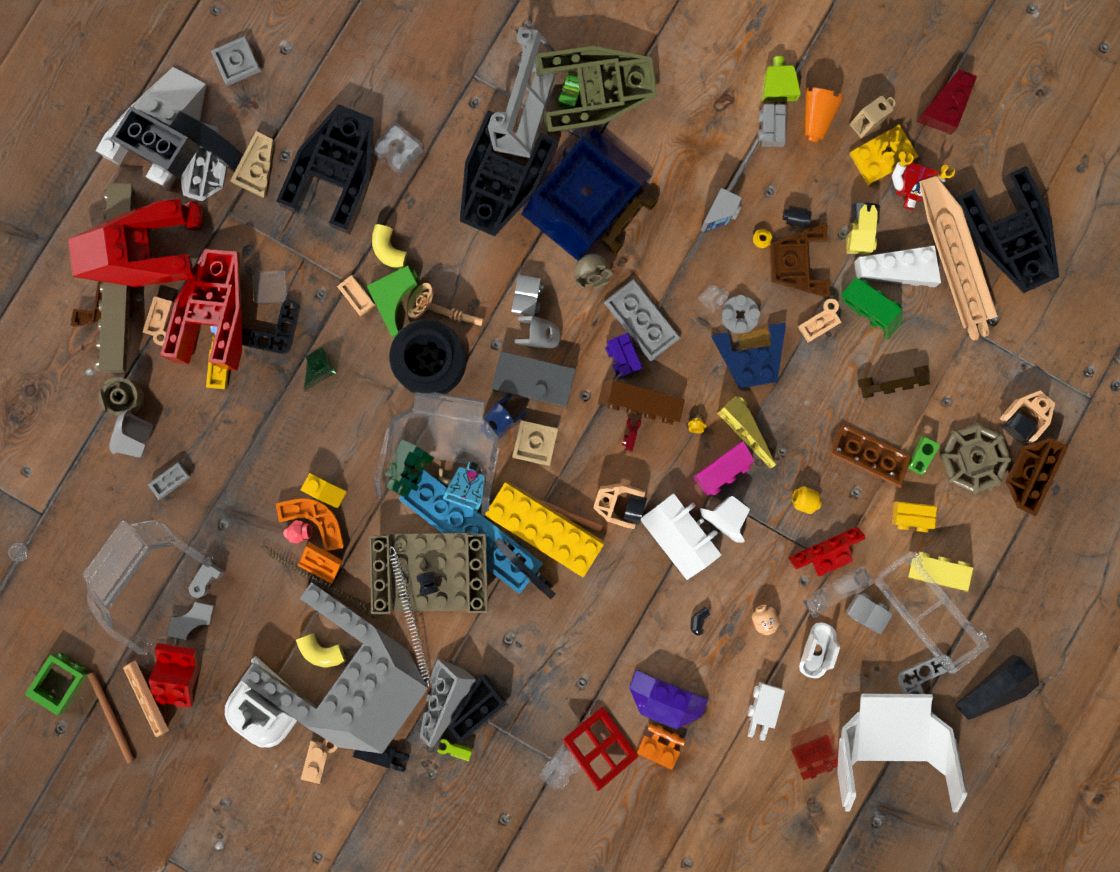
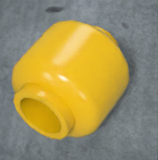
[791,486,822,514]

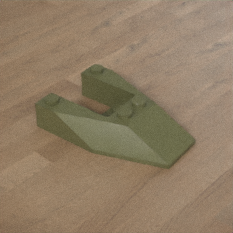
[535,46,657,134]

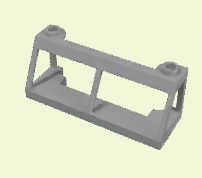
[488,27,556,158]

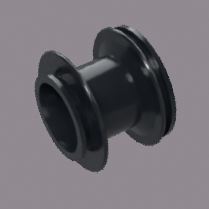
[389,320,466,397]

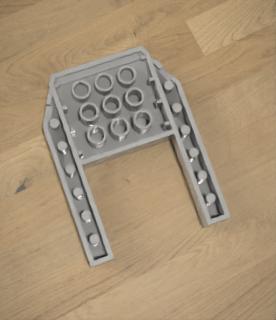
[241,582,428,754]

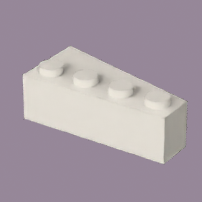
[854,246,941,287]

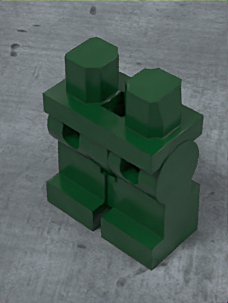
[385,440,434,498]

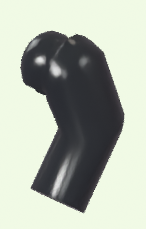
[690,607,711,636]

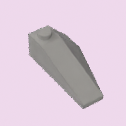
[420,659,476,747]

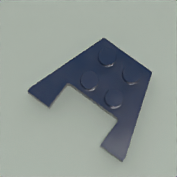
[711,323,786,389]

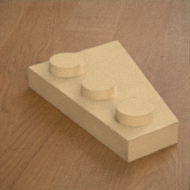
[230,131,274,199]

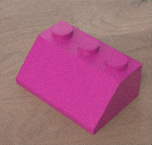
[692,441,754,496]

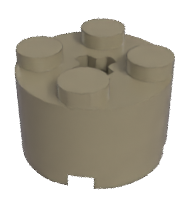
[99,377,144,416]

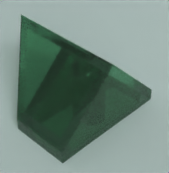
[303,347,336,392]

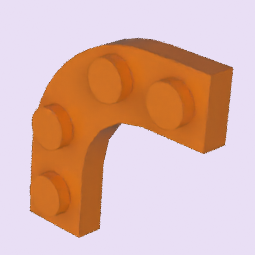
[275,499,345,552]

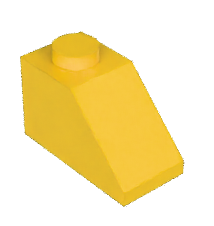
[301,473,347,508]

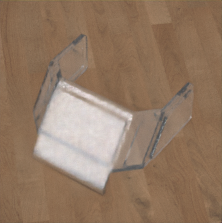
[374,392,500,516]
[81,518,214,655]

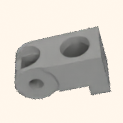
[189,561,225,598]

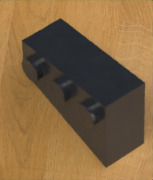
[448,674,509,743]

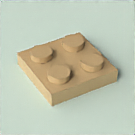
[512,420,558,466]

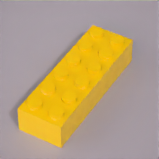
[485,481,605,577]

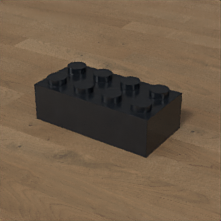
[111,106,199,179]

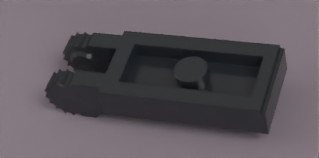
[352,746,410,772]

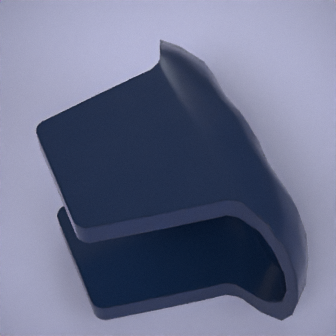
[481,393,527,440]

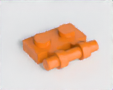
[636,723,686,770]

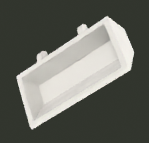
[641,493,721,580]

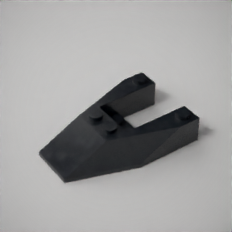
[276,104,374,235]
[460,110,558,237]
[955,166,1059,294]

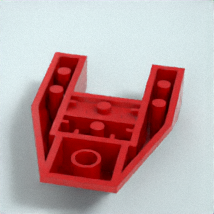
[68,198,194,287]
[160,249,242,371]

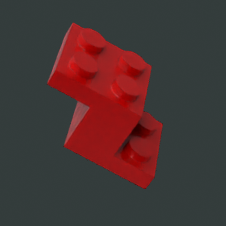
[149,643,199,708]

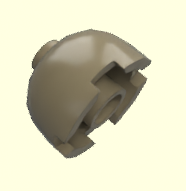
[574,254,613,289]

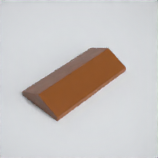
[830,423,911,487]

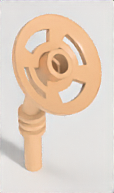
[407,283,484,326]

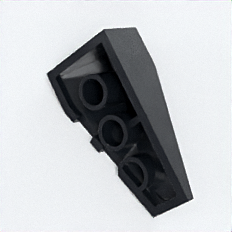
[955,654,1039,720]

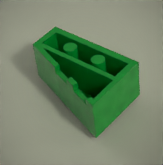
[841,277,903,339]

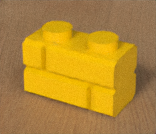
[892,501,937,532]

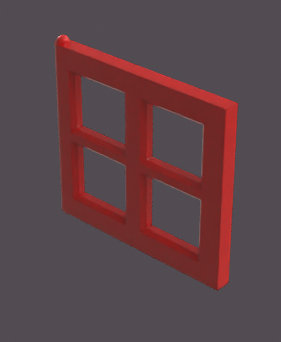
[562,707,638,791]

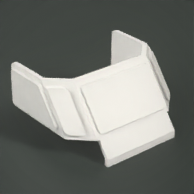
[837,694,967,812]

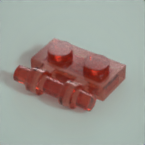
[790,735,838,780]

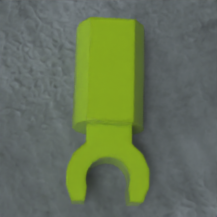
[437,738,473,761]

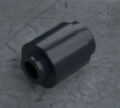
[782,206,812,227]

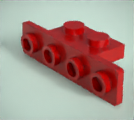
[788,527,866,577]

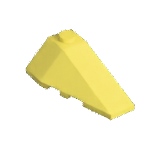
[717,396,776,468]

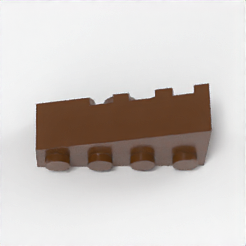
[598,380,685,425]

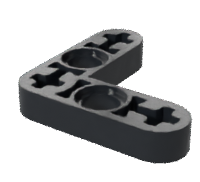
[242,299,300,354]

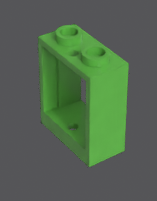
[25,652,90,716]

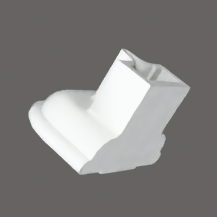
[225,681,297,748]

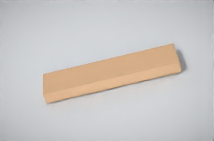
[123,661,169,737]

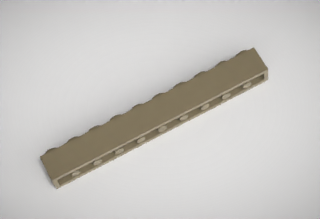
[96,183,135,374]

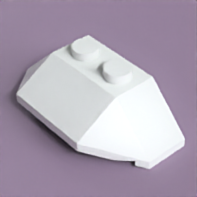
[181,122,226,201]

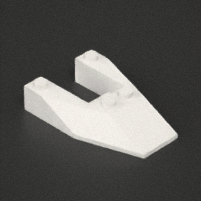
[96,67,206,191]

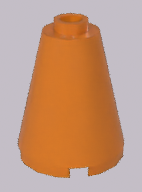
[804,88,844,143]

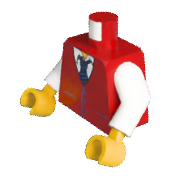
[892,152,955,210]

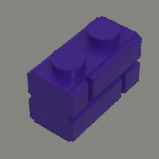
[605,333,643,378]

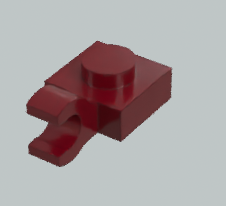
[622,417,641,453]

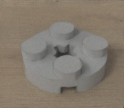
[721,295,760,334]

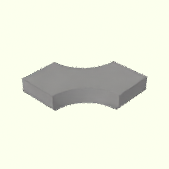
[167,602,215,640]

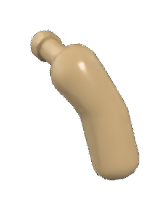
[437,468,452,487]

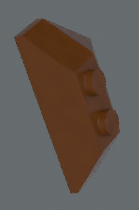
[1005,438,1069,516]

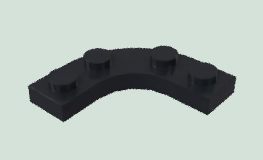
[494,538,556,599]

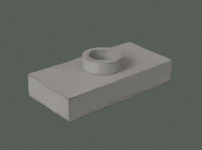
[147,461,191,500]

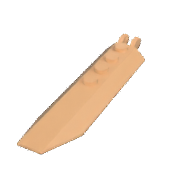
[919,176,997,340]

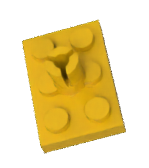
[849,124,919,186]

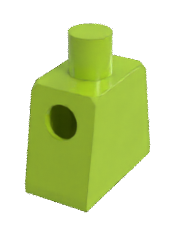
[762,56,800,102]

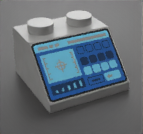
[700,188,743,232]

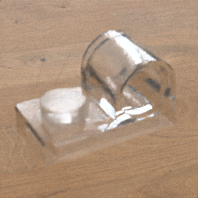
[698,284,729,314]

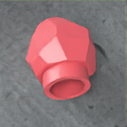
[283,520,312,544]

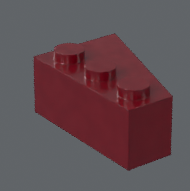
[916,69,977,135]

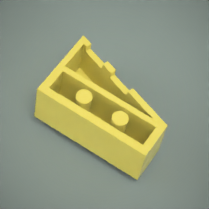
[908,552,974,592]

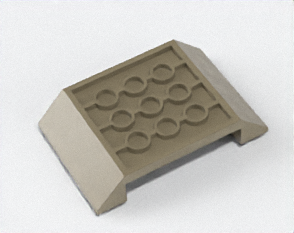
[369,532,488,614]

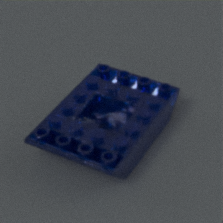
[521,129,652,261]

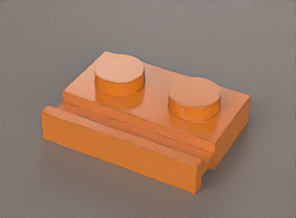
[298,542,343,584]

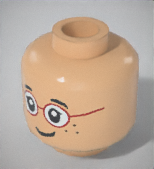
[752,605,780,635]

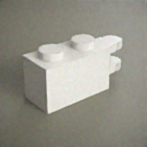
[748,682,785,741]

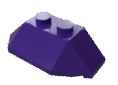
[629,670,708,729]

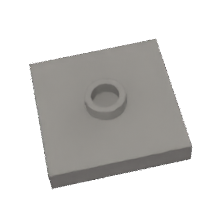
[211,36,261,86]

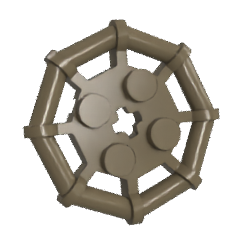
[940,422,1013,494]

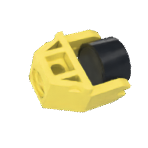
[846,203,880,255]

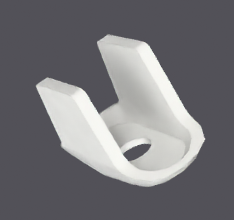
[700,496,750,543]
[799,623,840,678]

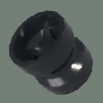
[416,571,439,595]

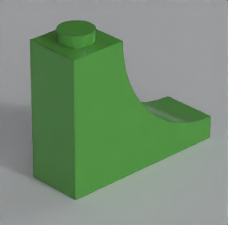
[367,266,419,339]

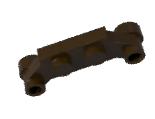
[601,189,659,255]
[857,365,930,398]

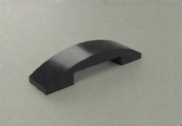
[169,111,243,172]

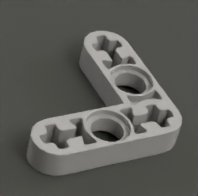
[897,654,952,713]

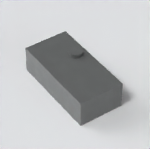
[492,351,576,408]

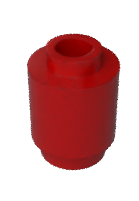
[183,201,203,230]

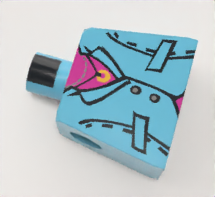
[443,462,485,511]

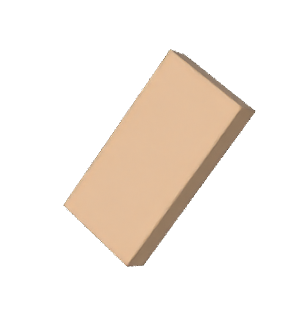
[337,275,376,316]

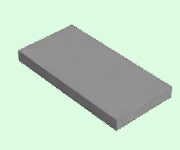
[604,279,680,362]

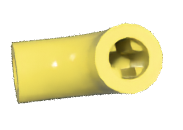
[372,224,407,270]
[296,633,346,668]

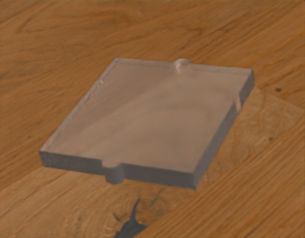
[251,271,288,304]

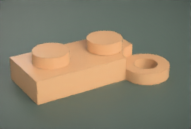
[143,296,174,346]
[798,299,841,343]
[301,739,338,784]

